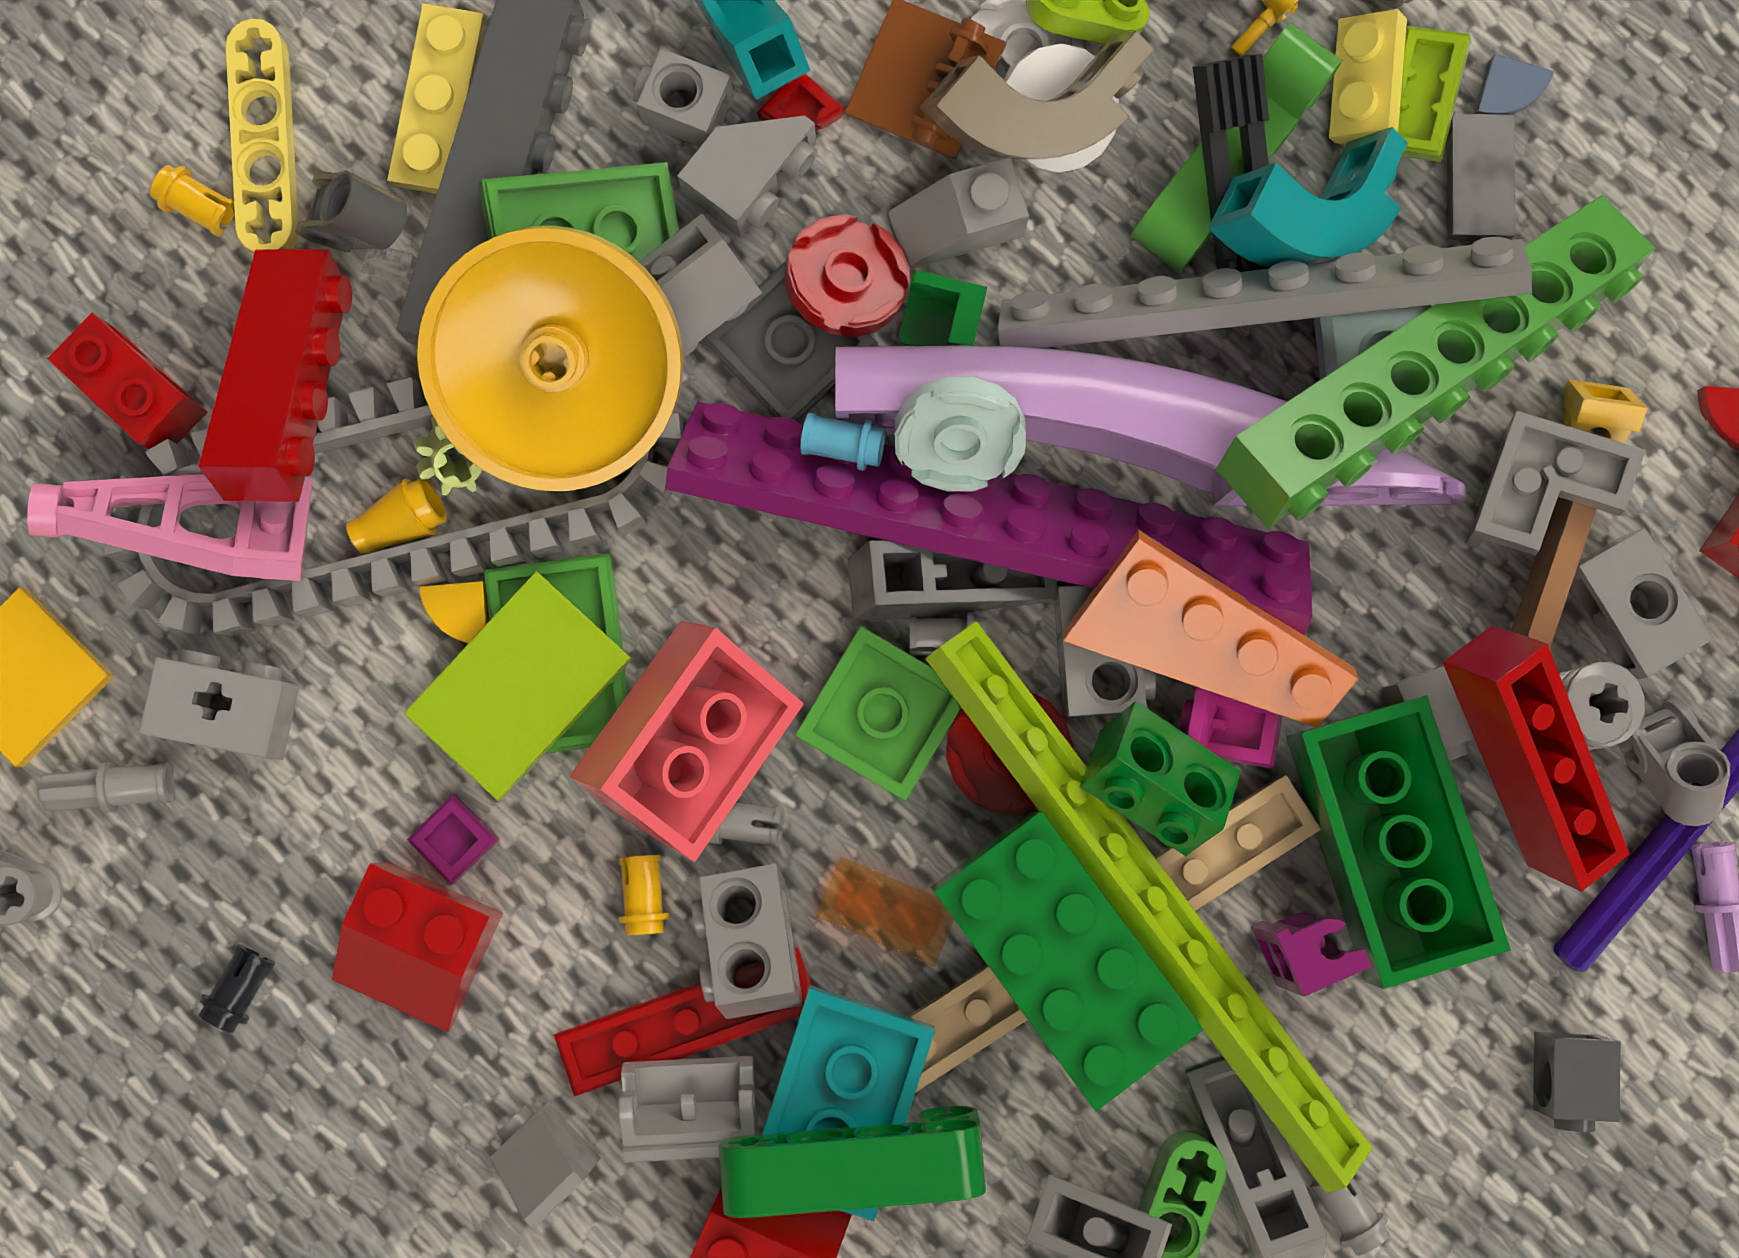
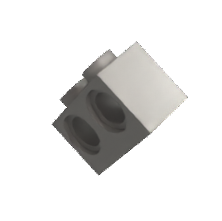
[1054,586,1156,719]
[692,863,803,1019]

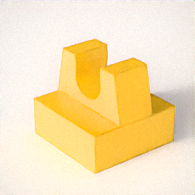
[1563,379,1647,443]

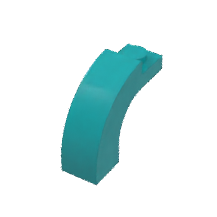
[695,0,811,99]
[1208,127,1408,268]

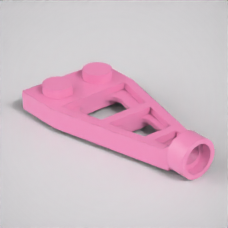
[27,474,312,581]

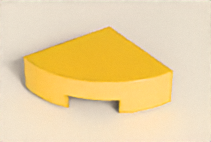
[419,581,489,644]

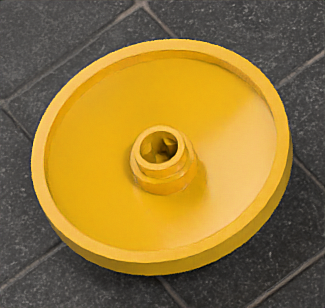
[417,226,684,491]

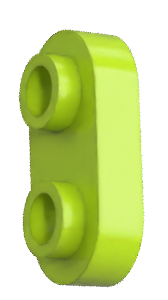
[1026,0,1150,45]

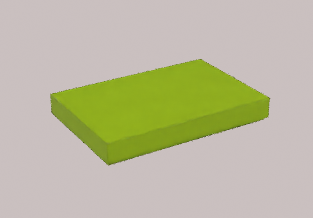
[404,571,633,801]

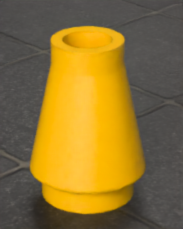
[346,478,447,555]

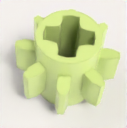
[413,417,484,495]

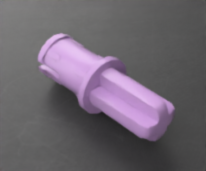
[1691,841,1739,973]

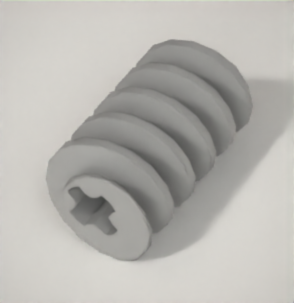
[1560,662,1645,751]

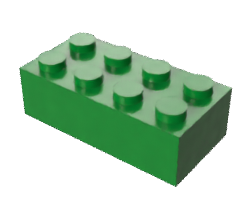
[930,810,1204,1112]

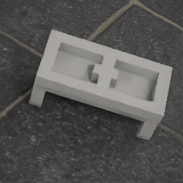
[619,1056,758,1162]

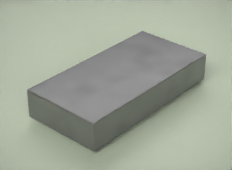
[1447,114,1516,240]

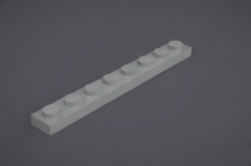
[998,237,1532,348]

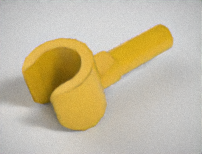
[1230,0,1298,56]

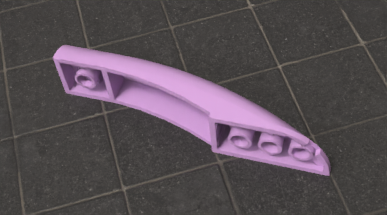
[835,346,1467,507]

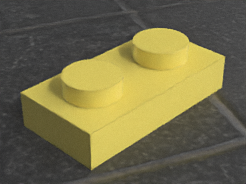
[1329,9,1407,144]

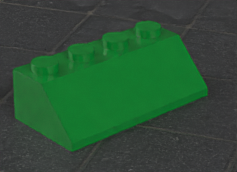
[1286,695,1511,989]

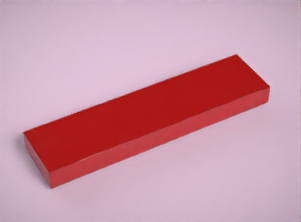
[554,947,812,1097]

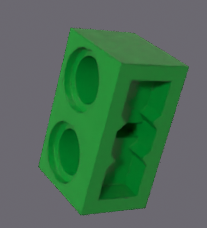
[1080,701,1241,856]

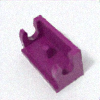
[1251,912,1372,997]

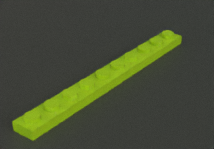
[925,621,1373,1194]

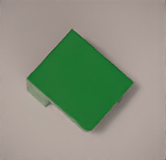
[899,270,988,346]

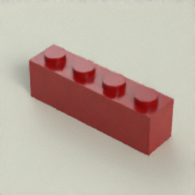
[198,249,352,502]
[1442,625,1630,892]

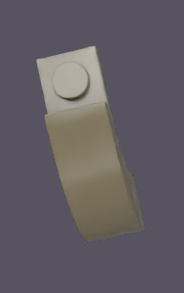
[919,31,1154,159]

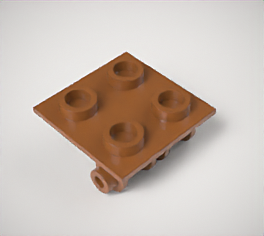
[844,0,1007,160]

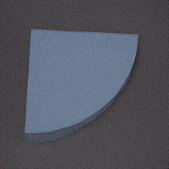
[1474,54,1554,115]

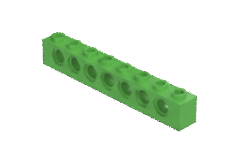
[1216,195,1656,529]

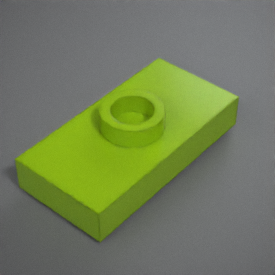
[1398,26,1471,162]

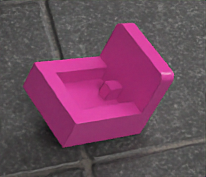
[1180,687,1283,769]

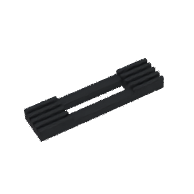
[1193,54,1269,272]

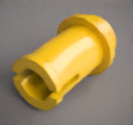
[150,165,235,237]
[618,855,670,936]

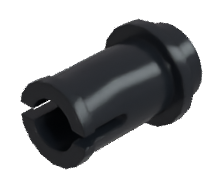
[198,944,275,1033]

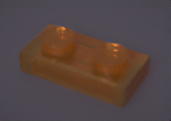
[816,856,954,967]

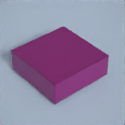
[407,794,500,885]

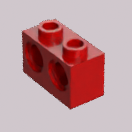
[47,312,208,449]

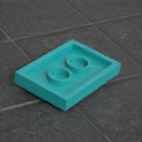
[762,985,935,1222]

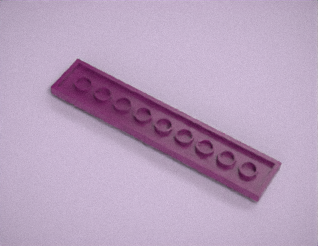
[665,401,1312,636]

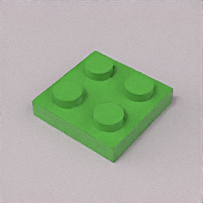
[795,626,961,802]

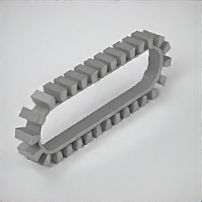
[103,377,684,637]

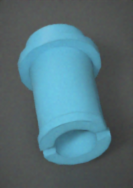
[800,413,886,471]

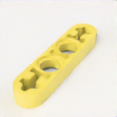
[226,19,299,255]

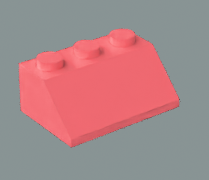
[569,621,804,862]

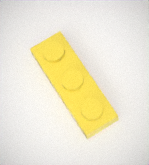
[387,3,487,194]

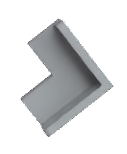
[1466,410,1646,556]

